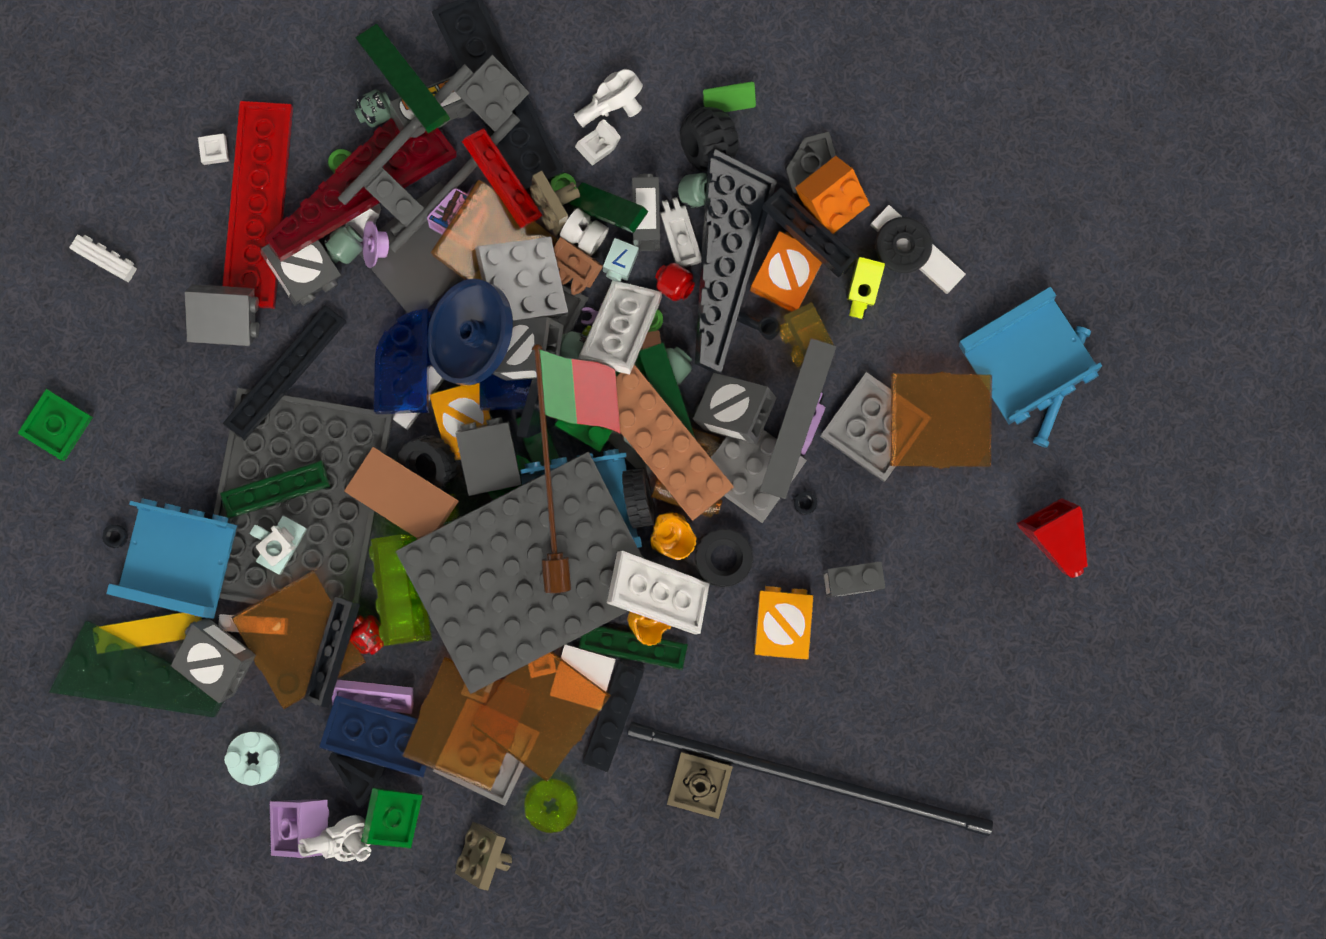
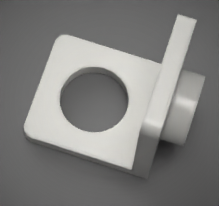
[256,525,296,566]

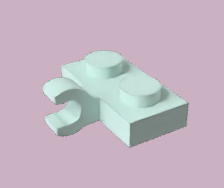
[250,516,307,575]

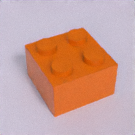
[795,156,870,234]

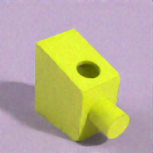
[847,257,885,319]

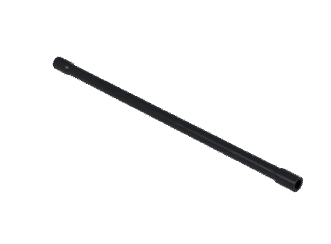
[627,722,993,836]

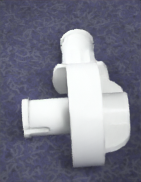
[574,69,643,127]
[298,815,371,862]

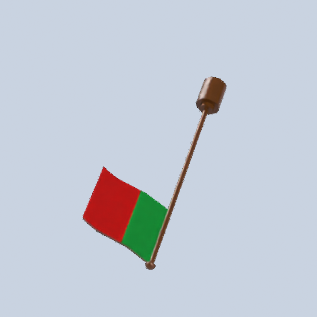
[532,344,620,593]

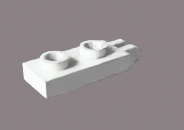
[660,197,702,268]

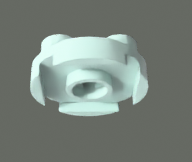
[224,731,280,786]

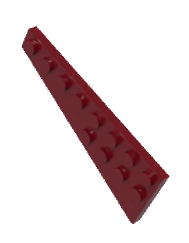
[265,117,457,262]

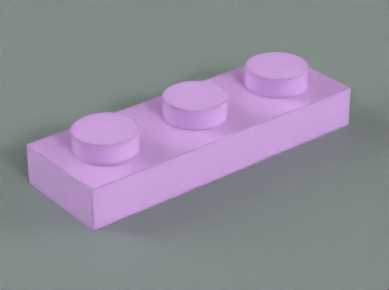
[332,680,413,714]

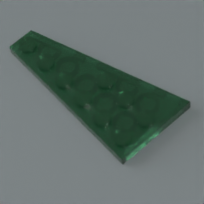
[49,621,224,717]

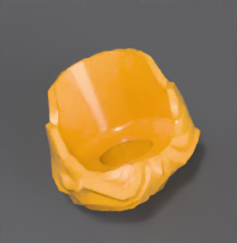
[651,512,696,560]
[627,611,671,646]

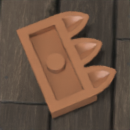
[554,237,603,295]

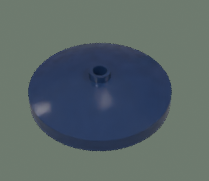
[427,279,513,386]

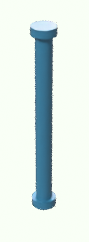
[1033,326,1091,448]

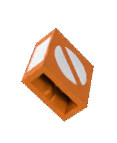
[750,231,822,314]

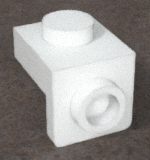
[575,119,620,166]

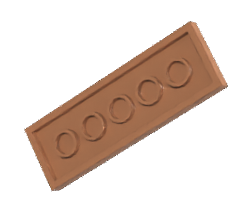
[616,365,734,521]

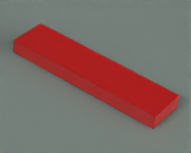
[462,128,543,229]

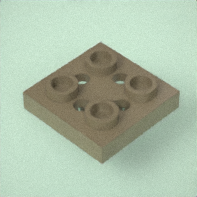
[529,171,580,236]
[667,752,733,819]
[455,822,512,891]

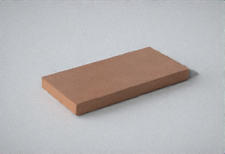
[344,447,459,539]

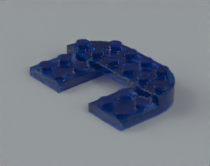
[374,309,532,414]

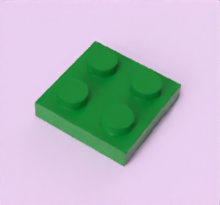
[18,389,93,461]
[361,788,423,848]

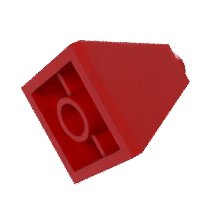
[1017,498,1088,578]

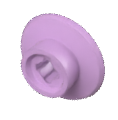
[362,221,389,268]

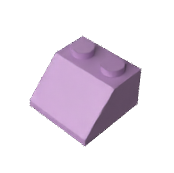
[270,799,329,858]

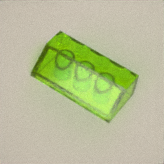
[369,534,432,646]

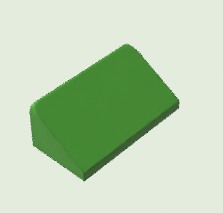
[703,82,756,112]

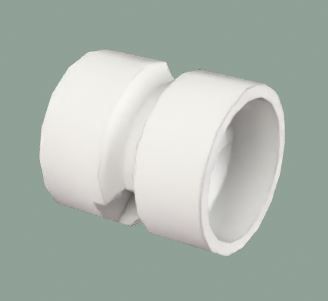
[560,208,609,256]

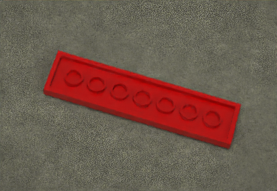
[223,101,293,309]

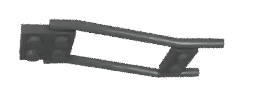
[338,55,529,253]

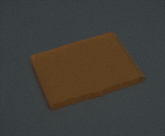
[431,180,558,280]
[891,372,992,469]
[232,570,366,709]
[472,652,611,781]
[403,657,531,792]

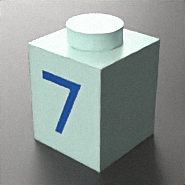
[603,238,639,282]

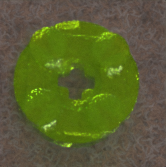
[524,778,578,833]

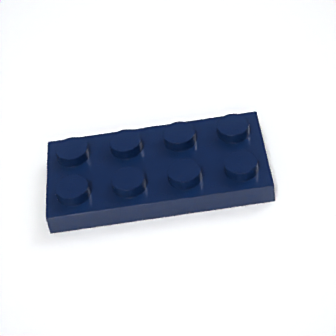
[319,696,439,778]

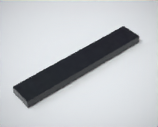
[223,305,346,441]

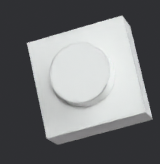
[198,134,229,165]

